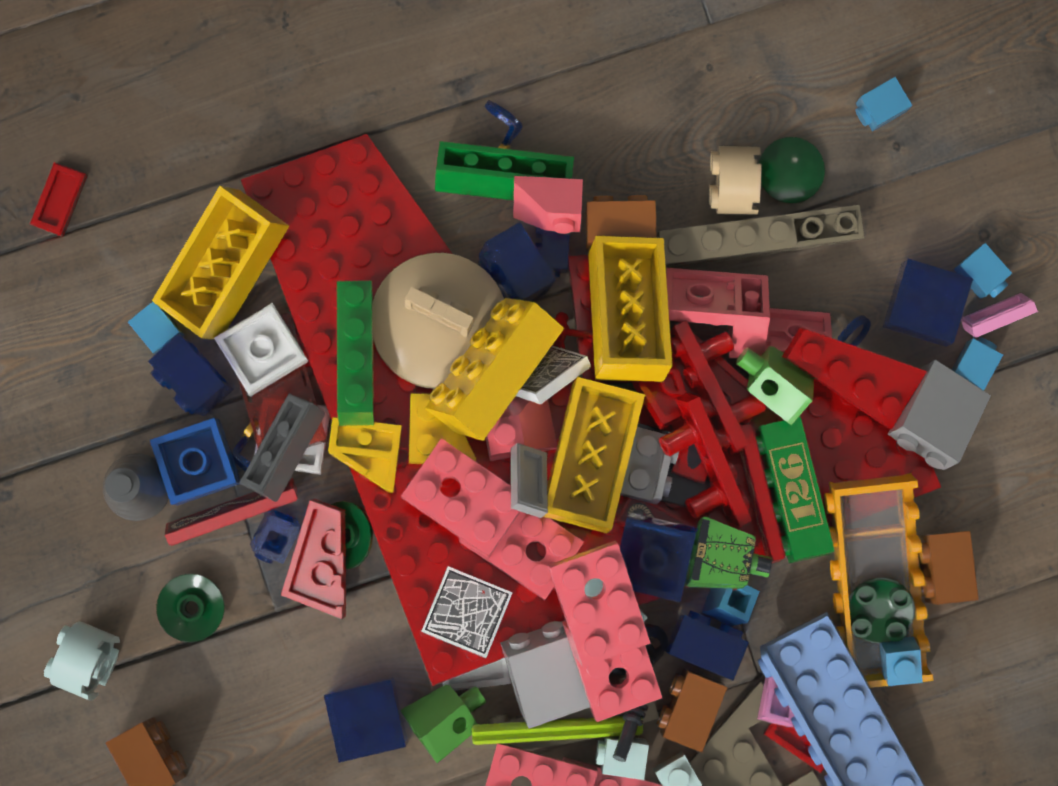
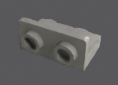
[620,427,679,505]

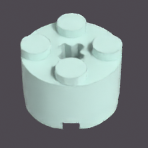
[44,621,120,701]

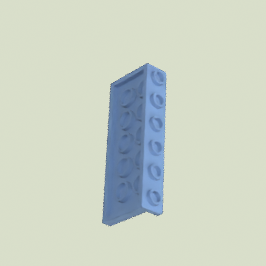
[758,612,925,786]

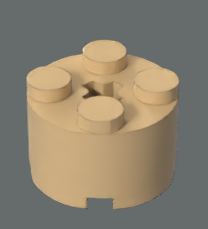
[709,146,761,215]

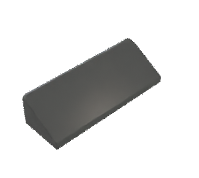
[239,394,325,502]

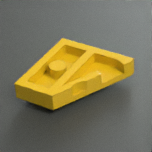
[409,394,476,464]
[328,417,402,493]

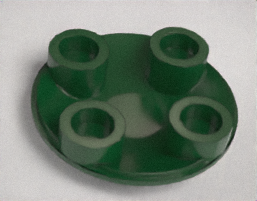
[759,137,825,203]
[849,578,915,643]

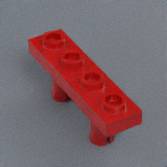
[670,321,766,456]
[658,393,752,527]

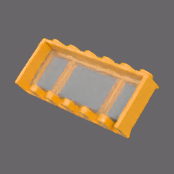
[824,473,933,688]

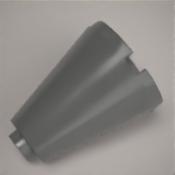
[103,453,169,521]

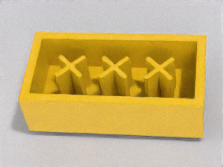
[152,186,289,339]
[588,236,672,382]
[425,298,564,441]
[543,377,645,533]

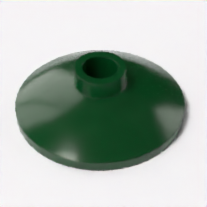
[331,501,373,569]
[156,574,225,642]

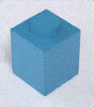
[855,77,913,132]
[954,243,1012,299]
[128,302,184,356]
[951,337,1003,391]
[702,585,760,626]
[880,637,923,686]

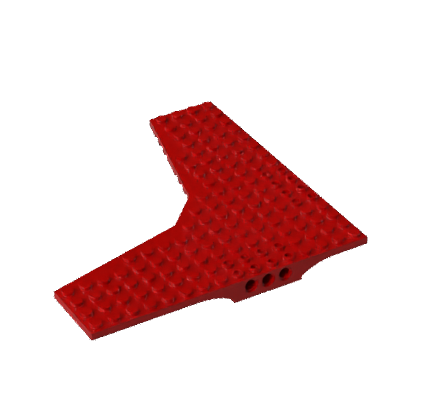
[241,134,941,686]

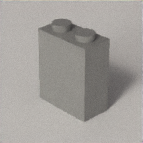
[887,360,991,470]
[500,620,590,729]

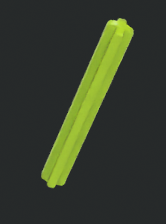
[471,716,643,745]

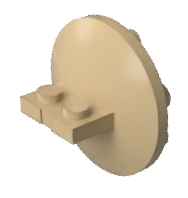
[372,253,504,389]

